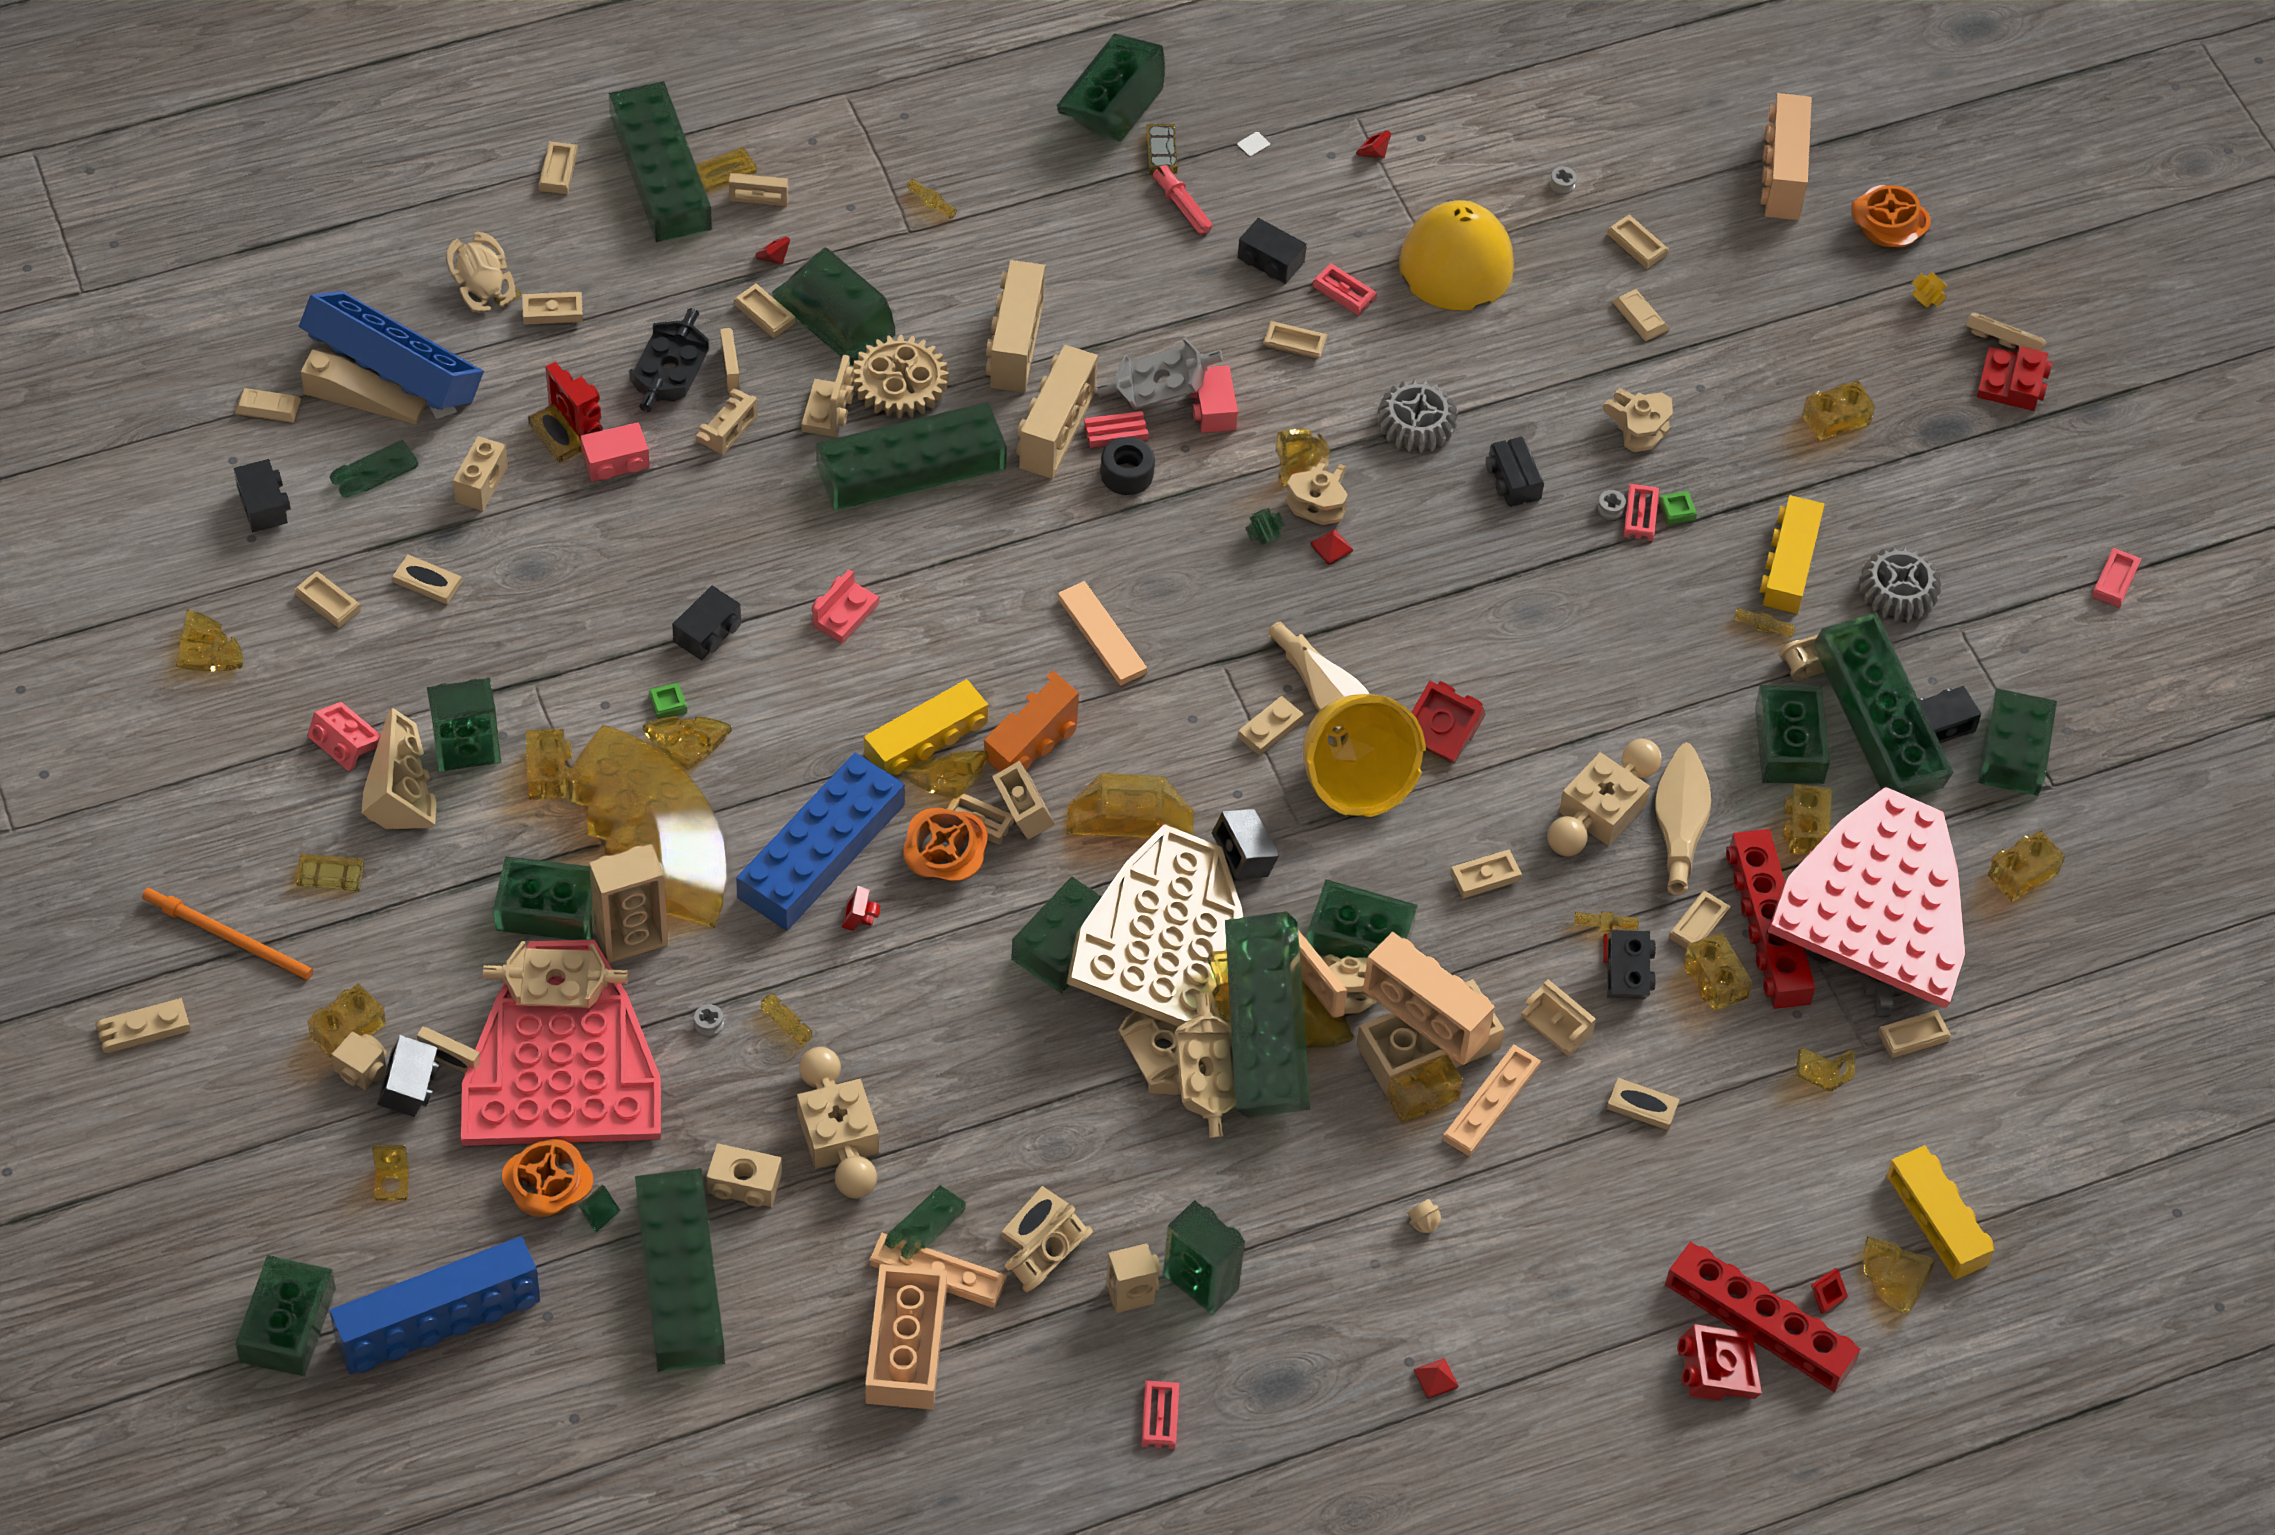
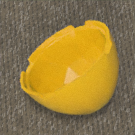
[1399,200,1514,310]
[1302,693,1426,817]

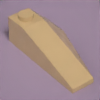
[301,347,427,424]
[361,708,436,829]

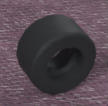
[1100,437,1155,495]

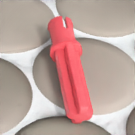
[1153,165,1213,235]

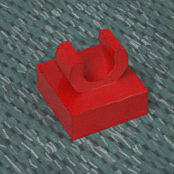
[842,886,881,931]

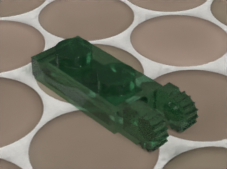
[329,439,418,498]
[884,1185,966,1260]

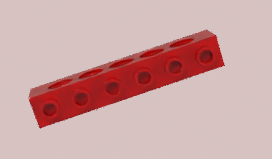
[1726,829,1816,1009]
[1665,1241,1861,1393]

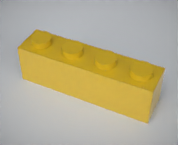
[1759,495,1825,614]
[864,679,988,776]
[1886,1145,1995,1280]

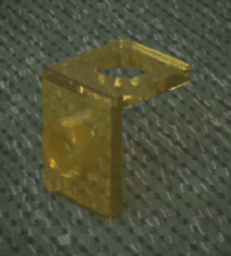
[1796,1048,1856,1092]
[372,1144,409,1201]

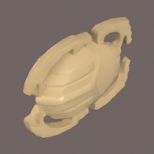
[446,232,516,313]

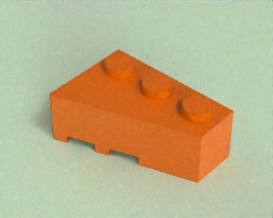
[983,670,1079,772]

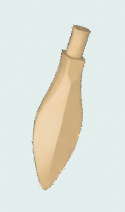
[1268,622,1369,736]
[1655,742,1711,895]

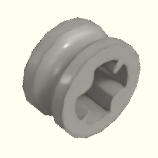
[1549,166,1577,194]
[1597,490,1626,520]
[694,1004,724,1037]

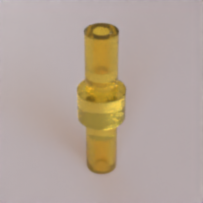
[907,179,957,219]
[1734,608,1796,637]
[1574,911,1639,931]

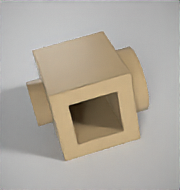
[332,1031,388,1090]

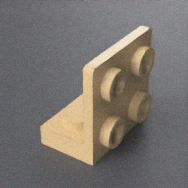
[801,355,854,438]

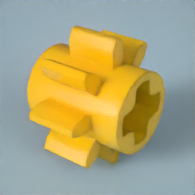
[1912,272,1948,308]

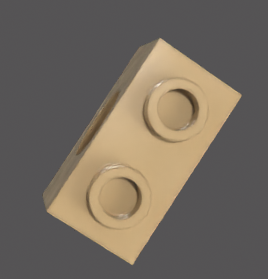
[453,436,508,511]
[992,761,1056,840]
[707,1143,782,1208]
[1106,1243,1161,1313]

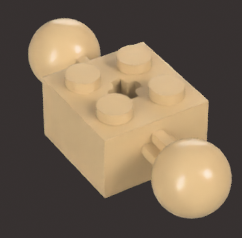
[1547,738,1662,857]
[797,1047,879,1199]

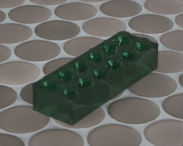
[609,81,712,242]
[816,402,1007,511]
[1812,612,1954,798]
[1224,911,1310,1118]
[635,1168,725,1372]

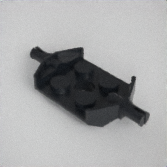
[629,308,709,412]

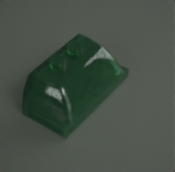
[1057,33,1165,142]
[772,247,895,366]

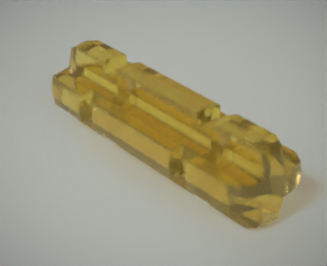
[761,993,813,1045]

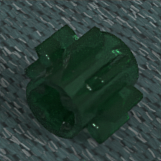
[1245,508,1285,545]

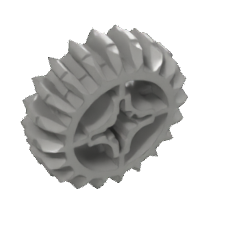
[1377,379,1458,454]
[1859,546,1942,623]

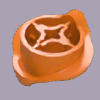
[1851,185,1931,247]
[903,808,988,881]
[502,1139,594,1217]

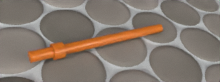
[142,888,313,980]

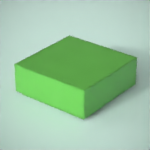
[1658,491,1697,525]
[649,682,687,720]

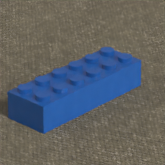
[298,291,484,410]
[736,752,905,931]
[329,1236,541,1375]

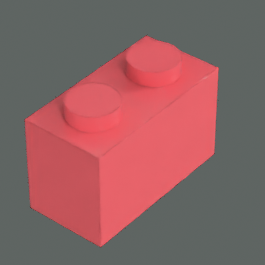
[1189,365,1238,433]
[580,422,650,482]

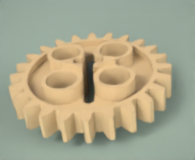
[853,335,949,419]

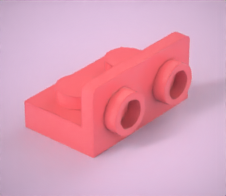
[811,569,879,644]
[307,702,381,771]

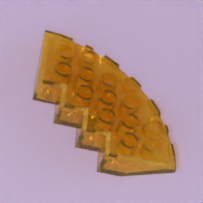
[568,724,727,928]

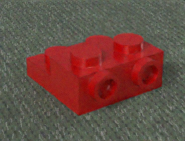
[1977,346,2052,411]
[545,361,603,443]
[1411,680,1486,764]
[1677,1324,1762,1401]

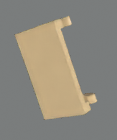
[696,389,758,455]
[1521,979,1596,1057]

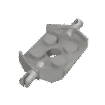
[1096,337,1224,410]

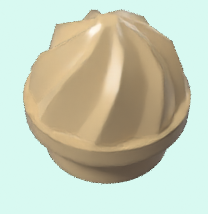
[1407,1199,1441,1233]

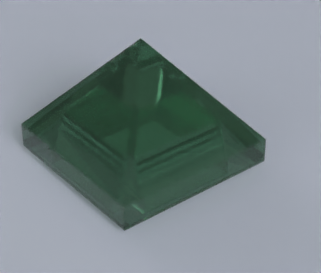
[578,1185,620,1232]

